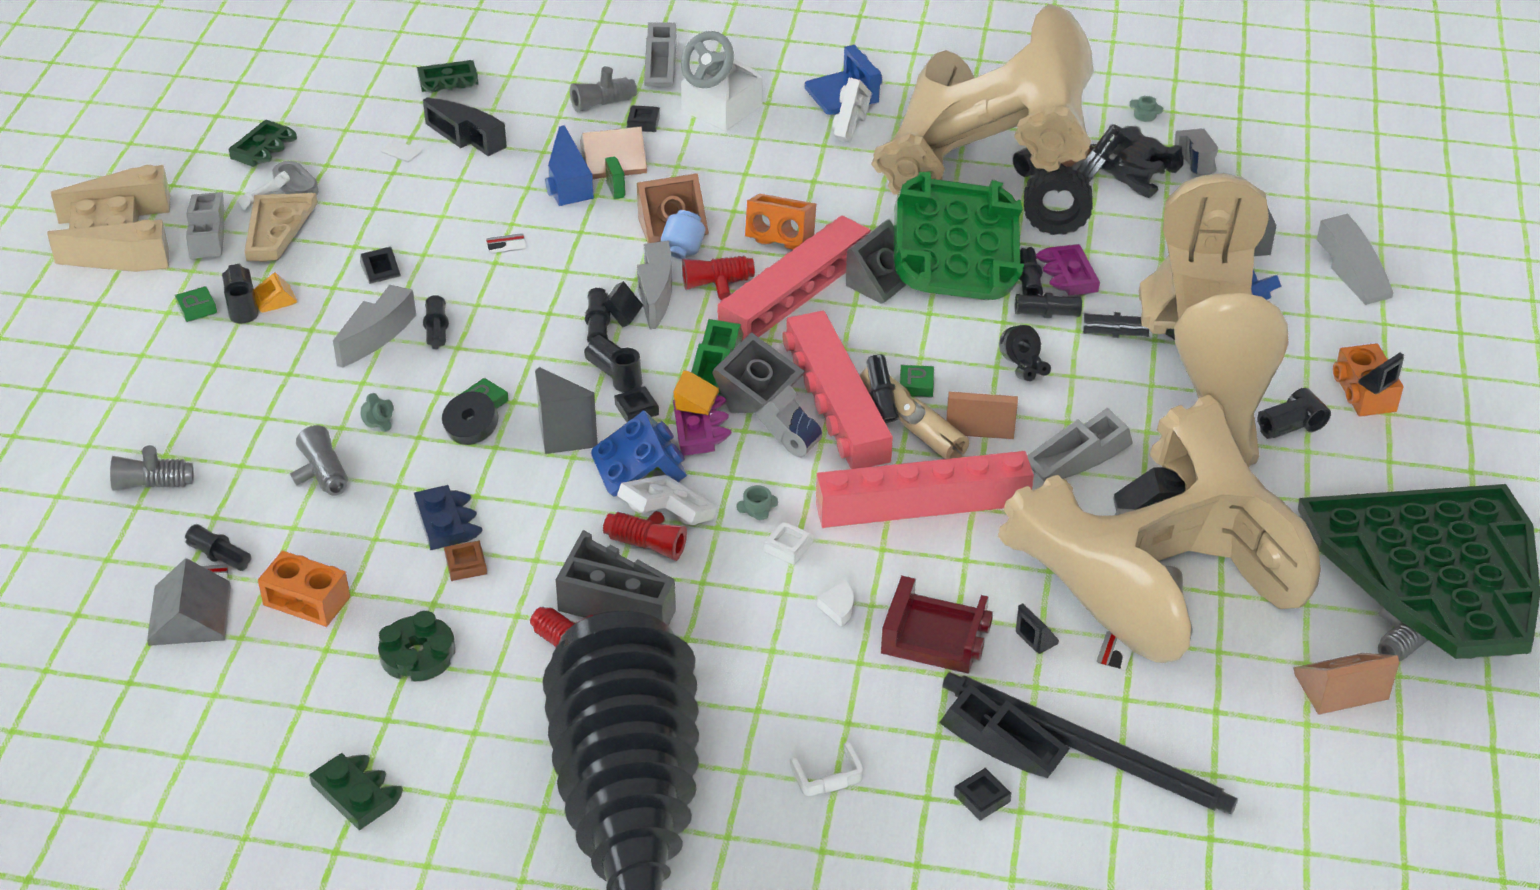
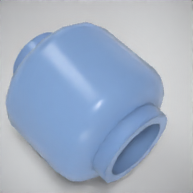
[661,210,706,259]

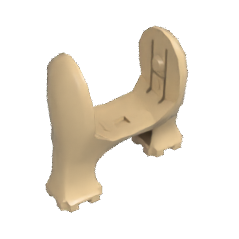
[871,4,1094,195]
[1139,173,1289,467]
[998,394,1321,663]

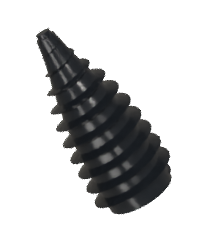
[542,611,699,890]

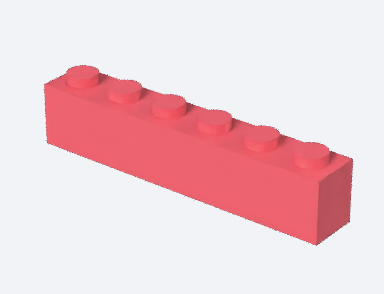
[717,215,871,341]
[782,310,893,469]
[816,451,1034,528]

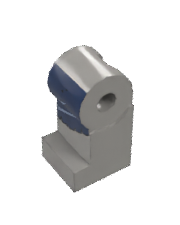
[1175,128,1218,175]
[755,384,822,457]

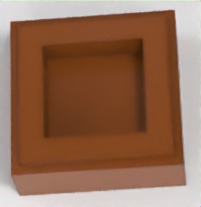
[444,540,487,581]

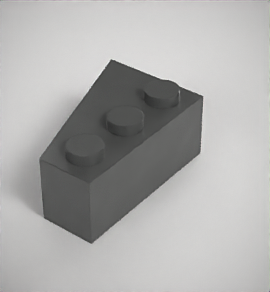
[555,530,676,626]

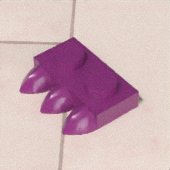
[1036,244,1100,296]
[673,395,732,456]

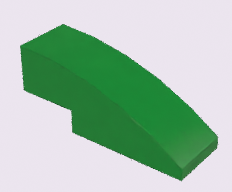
[691,319,743,411]

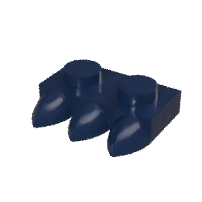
[414,485,483,550]

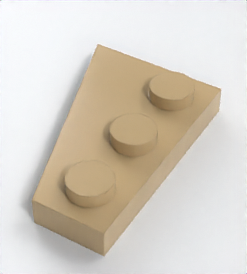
[245,193,318,262]

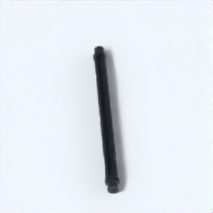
[942,672,1238,815]

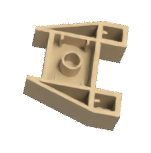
[47,165,170,272]

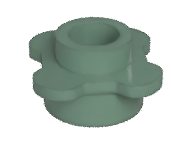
[1129,96,1164,122]
[360,393,394,432]
[736,485,778,520]

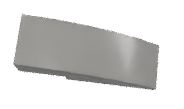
[644,22,677,86]
[186,192,224,259]
[1317,214,1393,305]
[637,241,672,329]
[333,285,416,367]
[1027,408,1133,482]

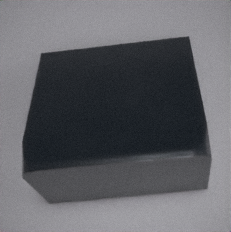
[360,246,400,284]
[1358,352,1404,395]
[1015,603,1059,654]

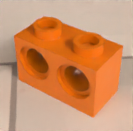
[745,193,817,249]
[1333,343,1404,416]
[258,550,350,627]

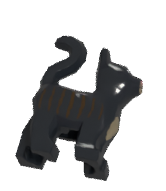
[1083,124,1184,198]

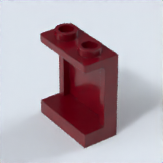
[881,575,993,674]

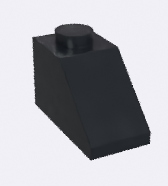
[1113,467,1186,511]

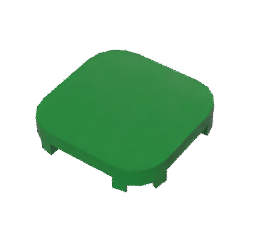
[894,171,1024,300]

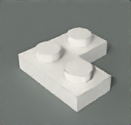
[832,78,872,143]
[617,475,718,525]

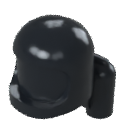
[999,325,1051,381]

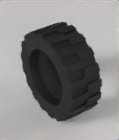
[1024,165,1093,235]

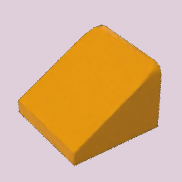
[254,272,298,313]
[673,370,719,415]

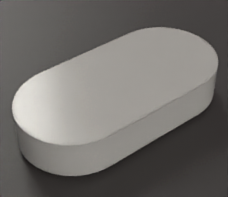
[272,161,318,195]

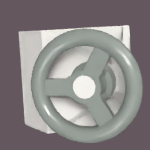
[681,31,762,131]

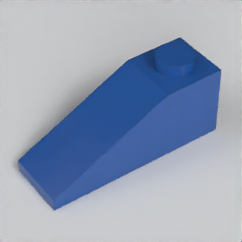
[545,125,594,206]

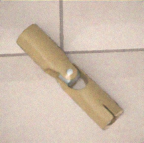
[860,368,969,459]

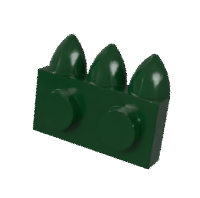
[417,60,479,93]
[228,119,297,167]
[309,753,403,831]

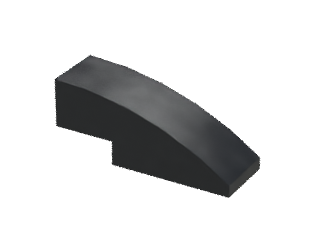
[423,97,507,156]
[939,683,1069,778]

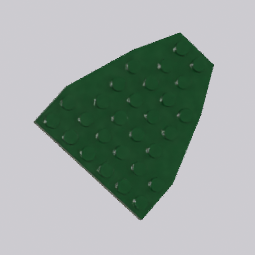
[1298,484,1540,659]

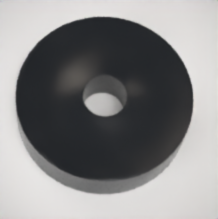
[442,391,498,445]

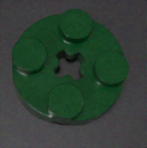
[378,611,456,681]

